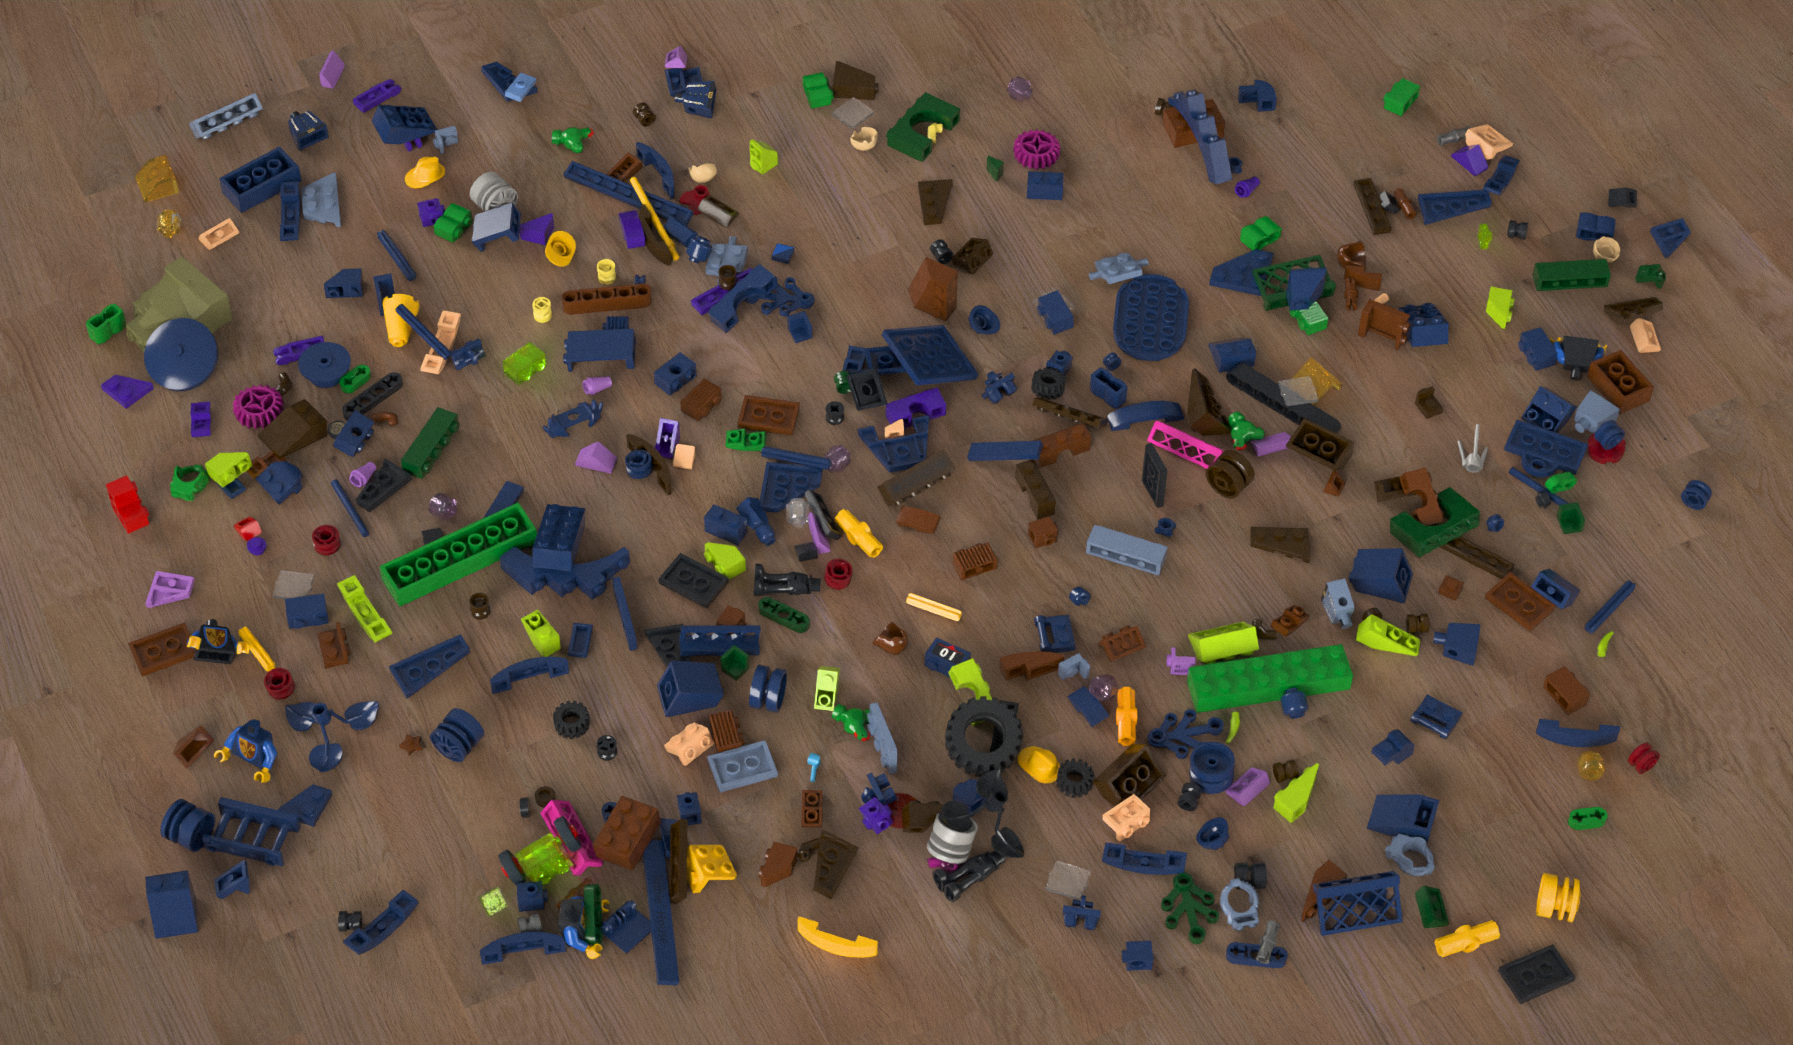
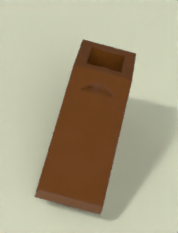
[1301,860,1347,922]

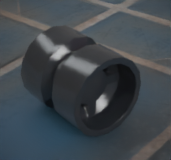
[1234,862,1267,890]

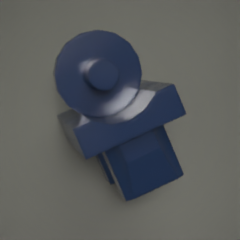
[450,339,486,370]
[982,371,1017,404]
[861,772,897,807]
[1063,895,1101,931]

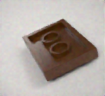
[737,395,800,436]
[1485,572,1556,632]
[128,622,195,677]

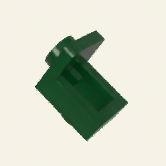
[1635,264,1666,289]

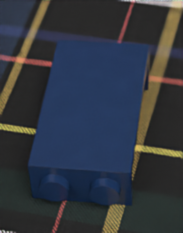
[563,328,636,372]

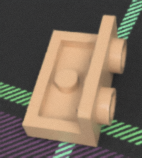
[664,722,714,766]

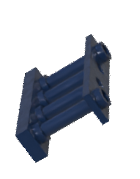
[202,797,301,866]

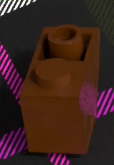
[758,842,798,887]

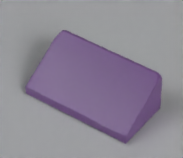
[665,46,687,68]
[319,51,345,88]
[1250,432,1291,457]
[808,512,831,554]
[1225,767,1270,806]

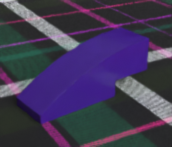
[618,210,645,249]

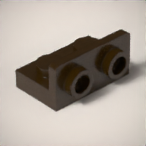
[951,238,993,274]

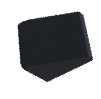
[794,542,818,562]

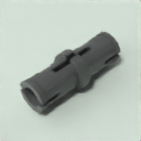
[1437,126,1471,146]
[1256,921,1280,964]

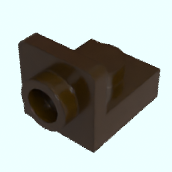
[1415,386,1443,419]

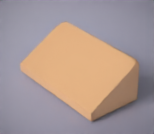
[198,218,240,250]
[1630,318,1661,353]

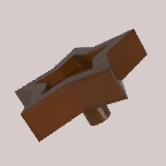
[399,734,422,756]

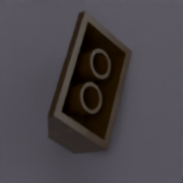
[1286,418,1354,471]
[1093,744,1166,806]

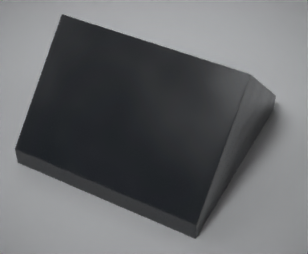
[846,366,888,411]

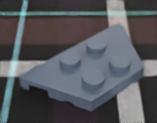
[301,173,341,227]

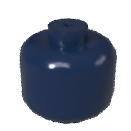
[1069,587,1091,606]

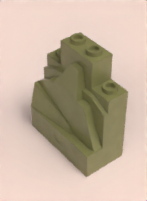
[126,256,233,352]

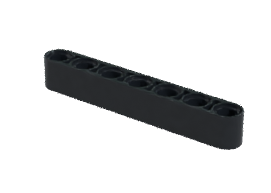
[1226,362,1341,434]

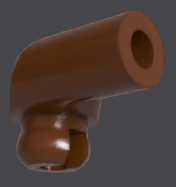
[371,411,398,426]

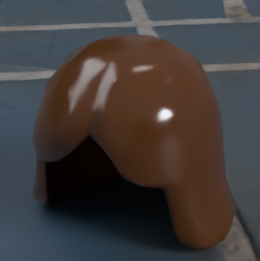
[1337,241,1366,270]
[873,622,908,655]

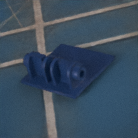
[601,900,651,954]

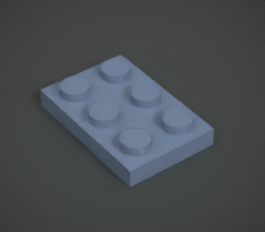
[867,702,897,775]
[707,740,778,793]

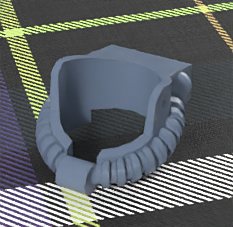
[1385,834,1435,877]
[1220,878,1259,931]

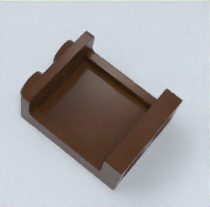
[1358,299,1411,350]

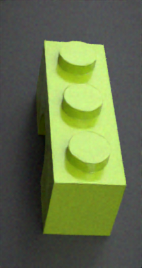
[948,658,992,726]

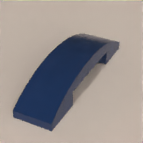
[636,142,675,199]
[1483,155,1520,195]
[280,181,300,241]
[1107,401,1184,431]
[490,657,569,694]
[1536,719,1620,747]
[1102,842,1187,875]
[343,890,418,955]
[480,932,566,965]

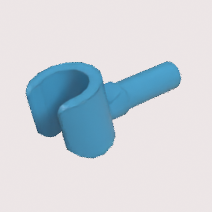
[807,753,821,782]

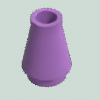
[583,376,612,396]
[349,462,377,487]

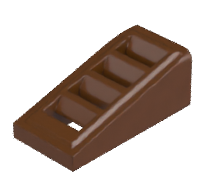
[606,152,643,182]

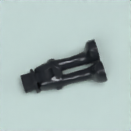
[754,563,821,596]
[932,850,1005,902]

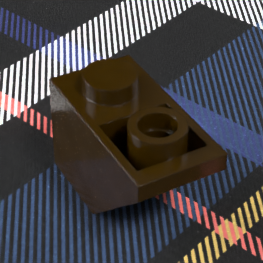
[902,800,944,833]

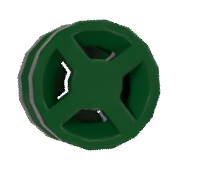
[834,371,851,394]

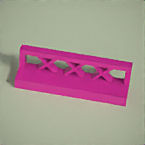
[1147,420,1224,469]
[540,800,603,876]

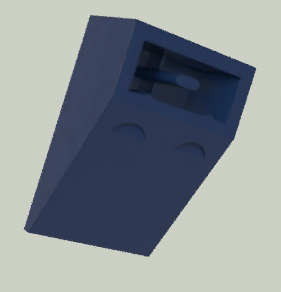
[372,105,437,144]
[1399,303,1449,347]
[1367,794,1439,846]

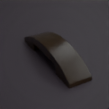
[640,204,671,266]
[626,434,671,495]

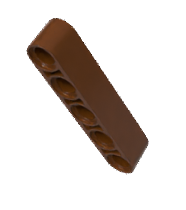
[562,284,652,315]

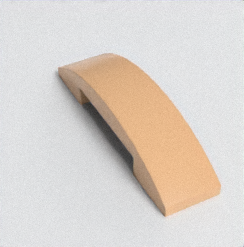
[421,310,461,374]

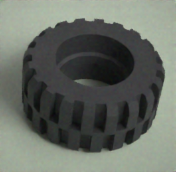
[945,696,1023,777]

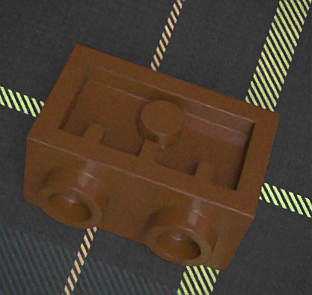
[317,622,351,669]
[1098,625,1147,663]

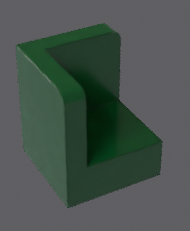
[1556,502,1585,534]
[721,645,750,681]

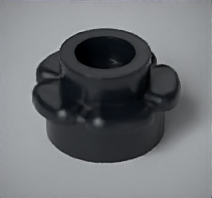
[1535,491,1551,509]

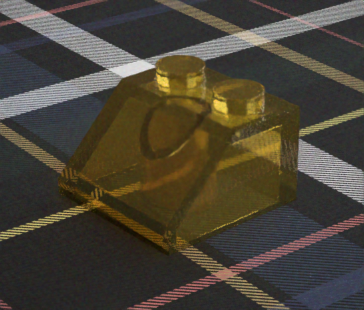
[135,155,179,203]

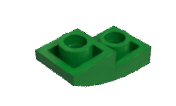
[725,429,767,451]

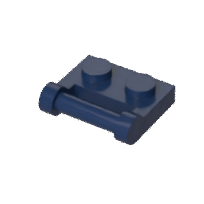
[1034,615,1075,653]
[1410,694,1463,739]

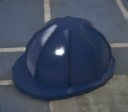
[968,305,1000,335]
[1196,817,1229,851]

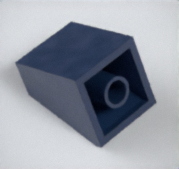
[1349,548,1413,603]
[657,661,724,717]
[145,870,198,939]

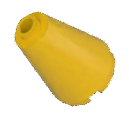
[383,294,420,347]

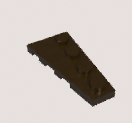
[1032,397,1108,429]

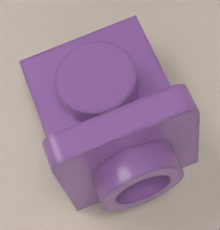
[1166,647,1196,675]

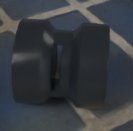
[1507,220,1528,240]
[930,239,954,264]
[1177,783,1202,811]
[338,911,363,932]

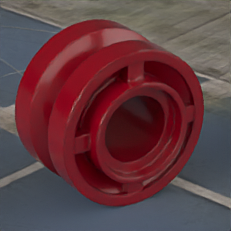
[312,525,341,555]
[824,558,853,590]
[264,668,295,700]
[1628,742,1660,774]

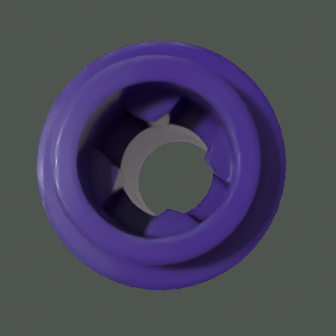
[1235,176,1260,198]

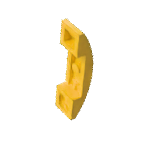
[798,916,878,958]

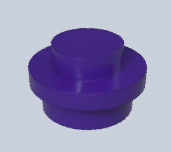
[247,537,267,556]

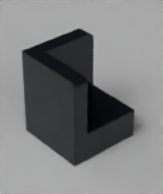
[1608,187,1637,208]

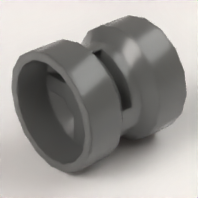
[517,914,542,933]

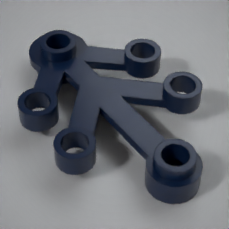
[745,276,815,317]
[1147,709,1224,759]

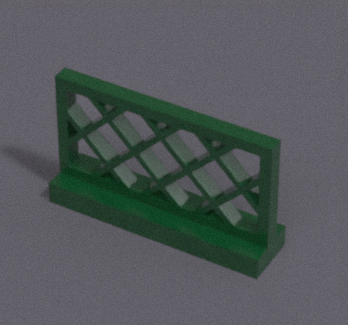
[1252,255,1336,311]

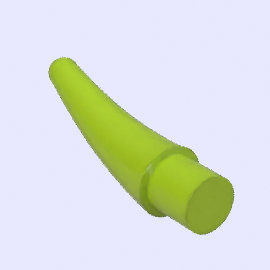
[1597,631,1614,657]
[1226,712,1240,744]

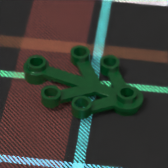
[1161,872,1219,945]

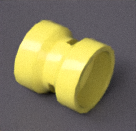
[597,259,616,285]
[532,297,552,323]

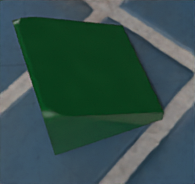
[987,155,1004,181]

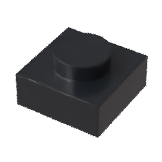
[1380,191,1400,214]

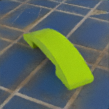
[337,575,392,642]

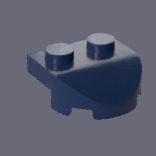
[256,461,303,505]

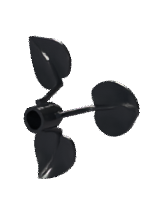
[939,769,1024,858]

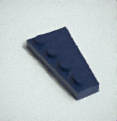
[1417,190,1491,225]
[389,634,470,699]

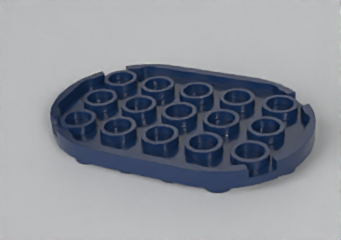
[1113,274,1189,361]

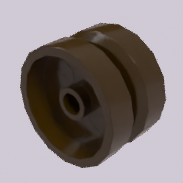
[1205,450,1255,499]

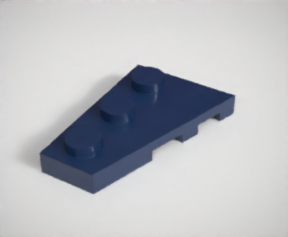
[481,62,537,102]

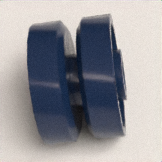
[749,664,787,713]
[1189,741,1235,794]

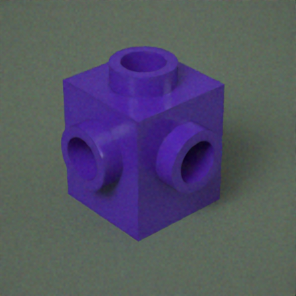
[417,198,445,227]
[858,797,893,834]

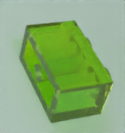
[502,342,546,385]

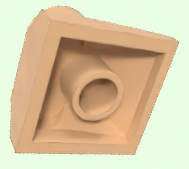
[1465,124,1513,160]

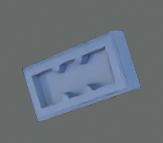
[505,73,536,102]

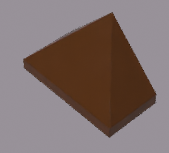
[173,726,214,768]

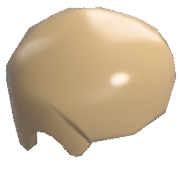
[850,127,878,151]
[689,163,717,183]
[1593,236,1620,263]

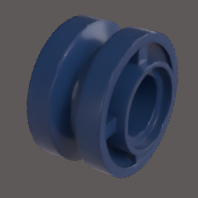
[1594,420,1625,450]
[625,450,653,479]
[1681,480,1712,510]

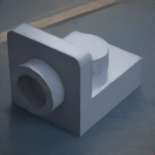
[433,126,458,154]
[1058,653,1090,680]

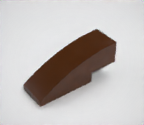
[999,651,1064,681]

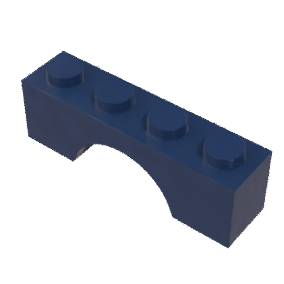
[708,264,778,333]

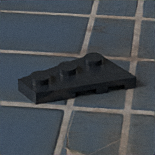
[356,459,412,512]
[644,624,691,668]

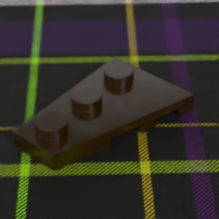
[918,179,953,225]
[1604,297,1663,325]
[1250,527,1310,563]
[813,829,859,899]

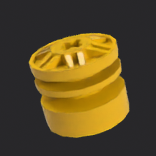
[1536,873,1581,923]

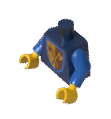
[214,719,277,783]

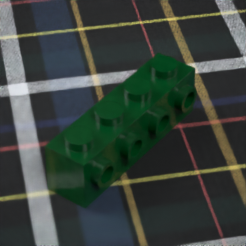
[1532,259,1611,291]
[401,407,460,479]

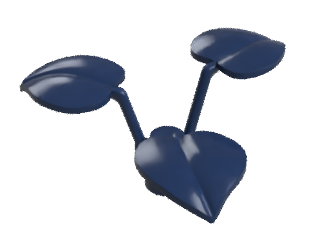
[285,701,379,772]

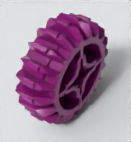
[1013,129,1061,170]
[233,384,284,430]

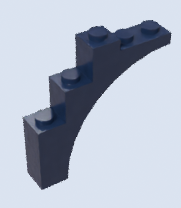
[1168,89,1232,184]
[500,546,630,600]

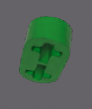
[340,364,371,394]
[1545,472,1577,494]
[1568,807,1608,830]

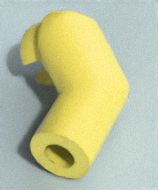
[927,123,943,144]

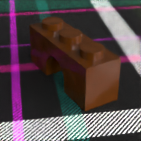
[1033,423,1091,468]
[1399,467,1444,526]

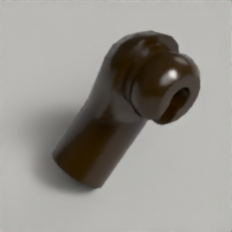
[276,372,292,396]
[1252,619,1277,640]
[797,838,820,862]

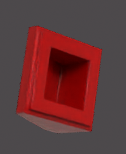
[234,517,262,541]

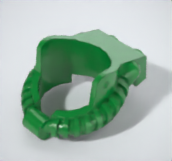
[170,464,210,501]

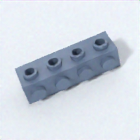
[189,93,263,140]

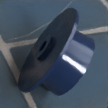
[298,342,351,388]

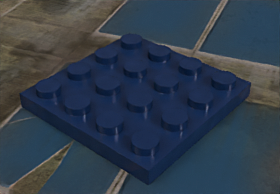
[882,325,979,386]

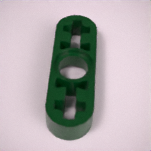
[758,597,810,633]
[584,884,602,946]

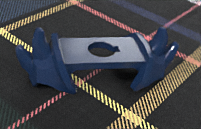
[543,399,603,438]

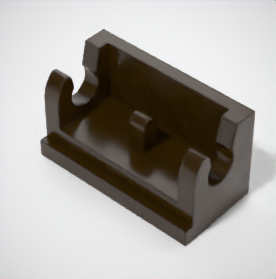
[1374,476,1417,502]

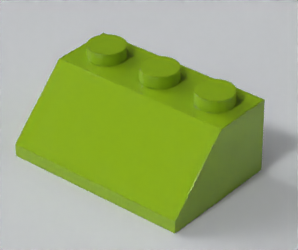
[1188,621,1259,664]

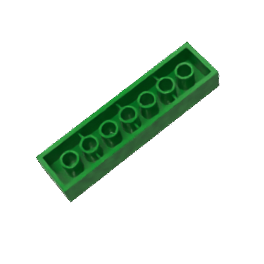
[379,503,537,607]
[1187,644,1353,713]

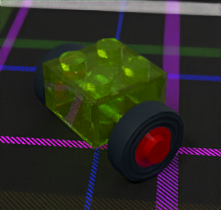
[498,816,582,886]

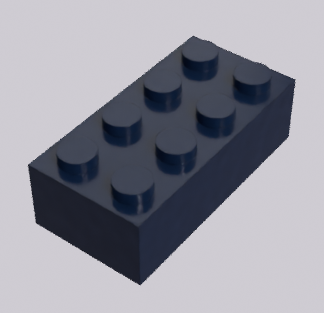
[219,146,301,213]
[533,504,585,571]

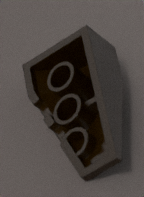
[1187,368,1231,436]

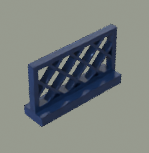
[1313,871,1403,936]

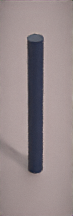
[1509,467,1569,505]
[331,479,369,537]

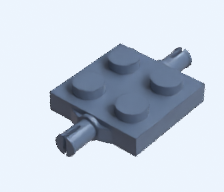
[705,236,748,285]
[1089,253,1148,284]

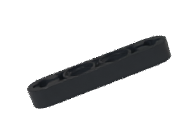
[342,372,403,421]

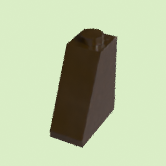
[833,61,879,100]

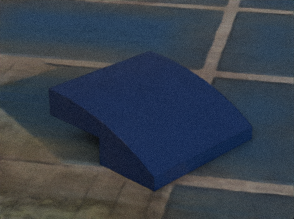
[665,67,703,97]

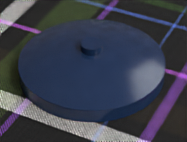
[144,318,219,391]

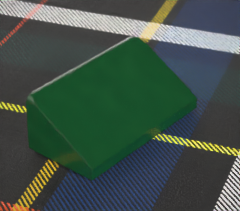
[1415,886,1449,928]

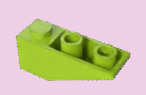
[1356,614,1420,656]
[1273,763,1319,823]

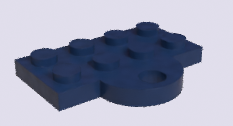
[1504,420,1588,477]

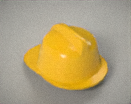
[405,156,445,189]
[545,231,576,267]
[1017,746,1060,784]

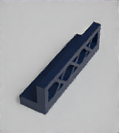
[679,625,761,656]

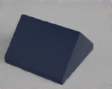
[865,346,907,376]

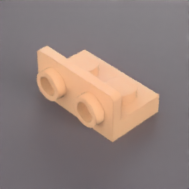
[1103,794,1150,842]

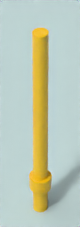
[630,177,680,261]

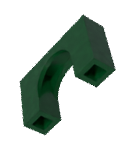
[886,92,960,162]
[1390,487,1480,558]

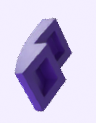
[190,402,211,437]

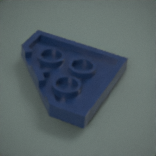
[1209,249,1274,296]
[760,462,823,513]

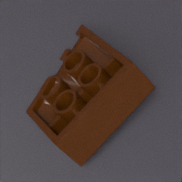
[908,257,958,322]

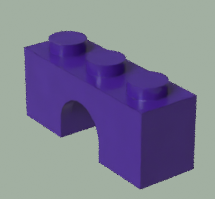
[885,388,946,429]

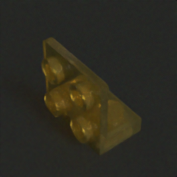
[1287,357,1343,406]

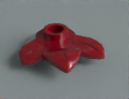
[679,185,710,215]

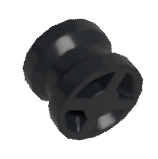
[825,401,844,425]
[596,735,617,761]

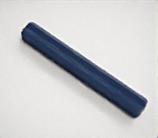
[377,230,416,281]
[395,304,451,360]
[761,446,831,469]
[1584,580,1636,634]

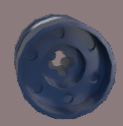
[430,708,485,762]
[160,799,215,852]

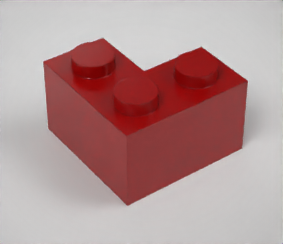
[106,475,150,534]

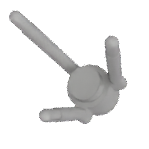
[1458,424,1488,473]

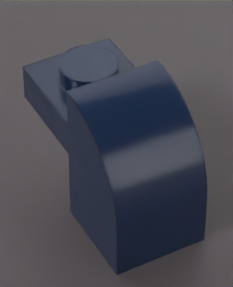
[1237,80,1277,112]
[1371,729,1414,765]

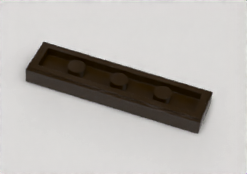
[1353,178,1391,235]
[1440,536,1515,579]
[669,819,688,904]

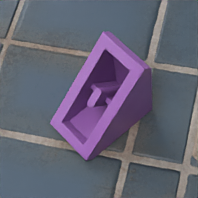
[575,442,617,474]

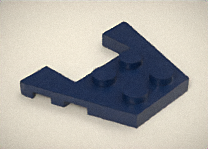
[858,415,929,473]

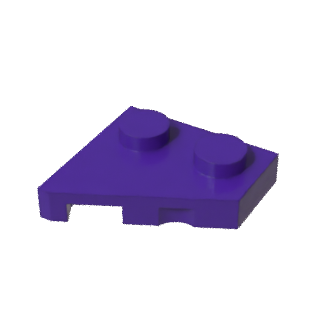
[101,375,154,409]

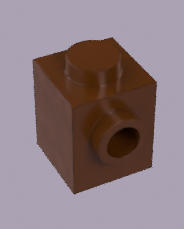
[1028,516,1059,549]
[716,605,747,635]

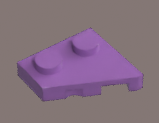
[145,571,195,608]

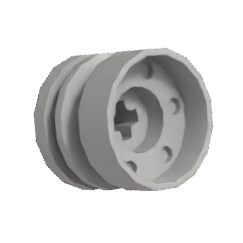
[470,171,518,212]
[927,813,978,864]

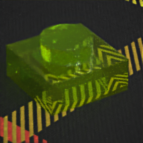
[1477,224,1492,249]
[478,887,507,916]

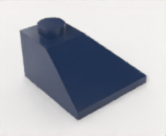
[1286,267,1327,311]

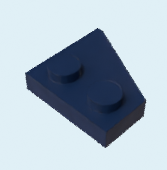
[1650,218,1691,259]
[278,784,332,827]

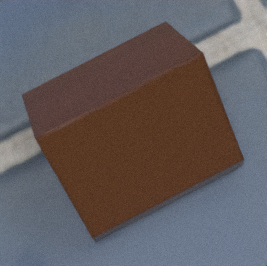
[1323,470,1345,497]

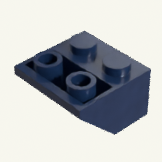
[1521,386,1577,433]

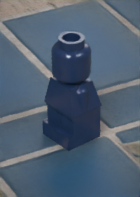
[736,497,776,546]

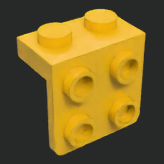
[687,845,737,893]

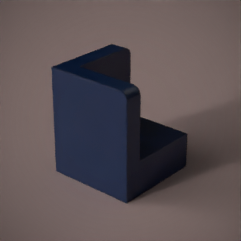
[787,311,812,343]

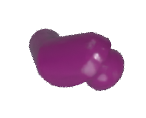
[927,857,958,873]

